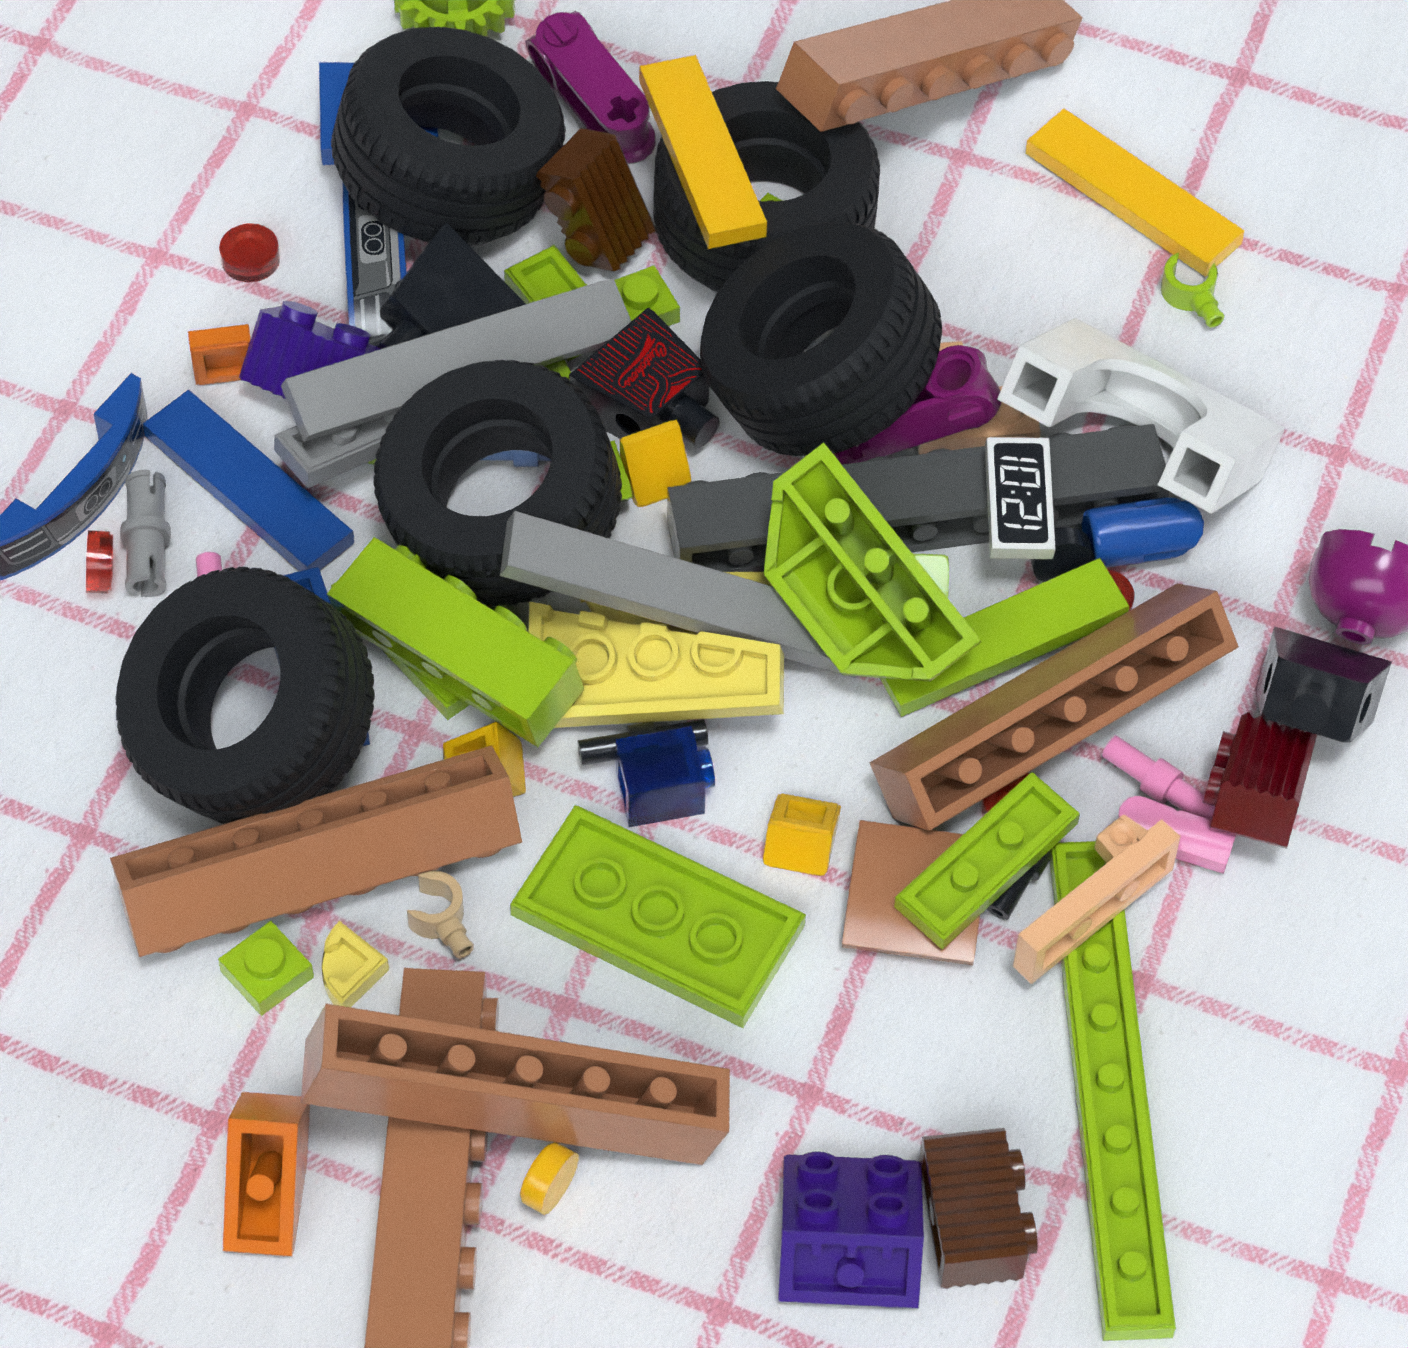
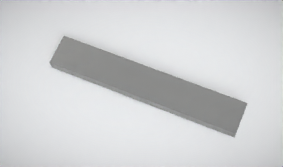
[281,278,631,442]
[500,511,857,678]

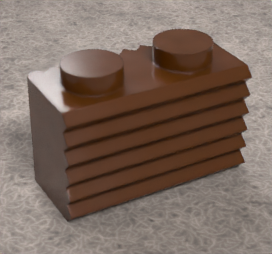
[536,128,656,272]
[919,1128,1038,1289]

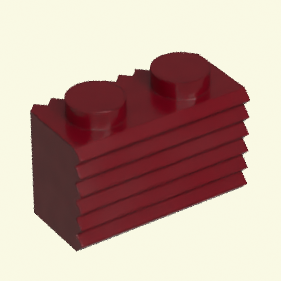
[1203,712,1317,849]

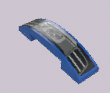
[342,181,407,347]
[0,373,148,581]

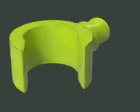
[1161,253,1224,328]

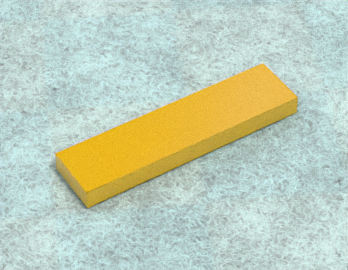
[639,55,767,249]
[1025,108,1245,277]

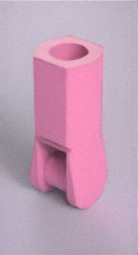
[1118,796,1236,874]

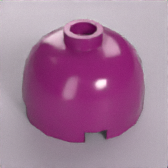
[1309,529,1408,645]

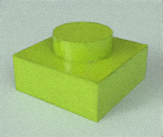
[614,265,680,326]
[218,921,314,1016]

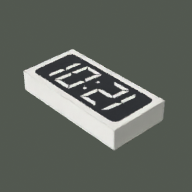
[985,437,1055,559]

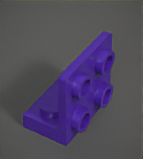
[778,1151,924,1308]

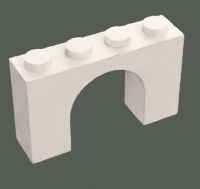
[997,318,1285,514]

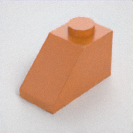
[223,1092,310,1256]

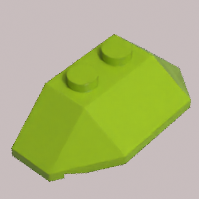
[764,443,981,682]

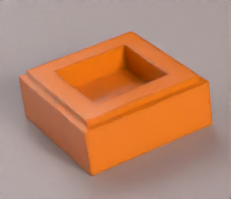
[188,324,251,385]

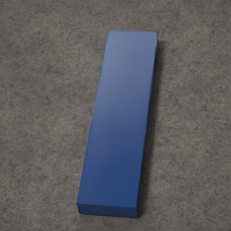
[143,389,354,571]

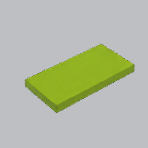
[510,805,806,1028]

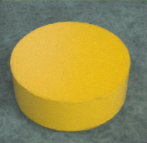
[520,1142,579,1215]

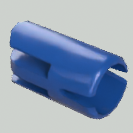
[1082,497,1204,568]

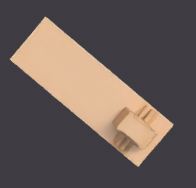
[1013,815,1181,984]

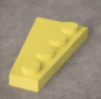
[528,602,784,728]

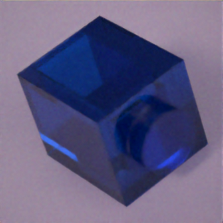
[615,726,715,827]

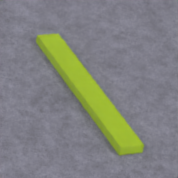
[1050,841,1176,1341]

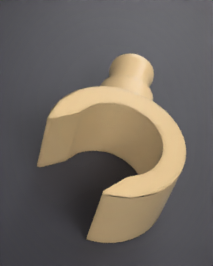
[407,871,474,959]

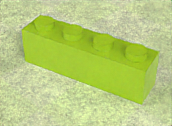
[327,537,584,747]

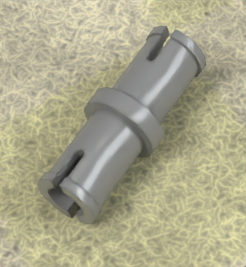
[120,470,171,597]

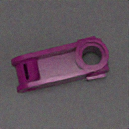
[525,11,656,164]
[833,345,1001,465]

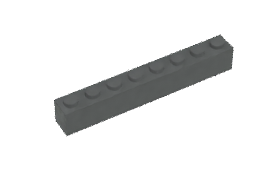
[667,424,1170,572]

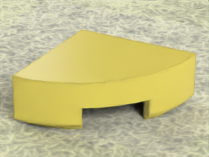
[322,921,389,1007]

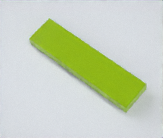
[880,558,1129,717]

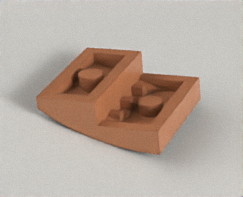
[842,820,980,965]

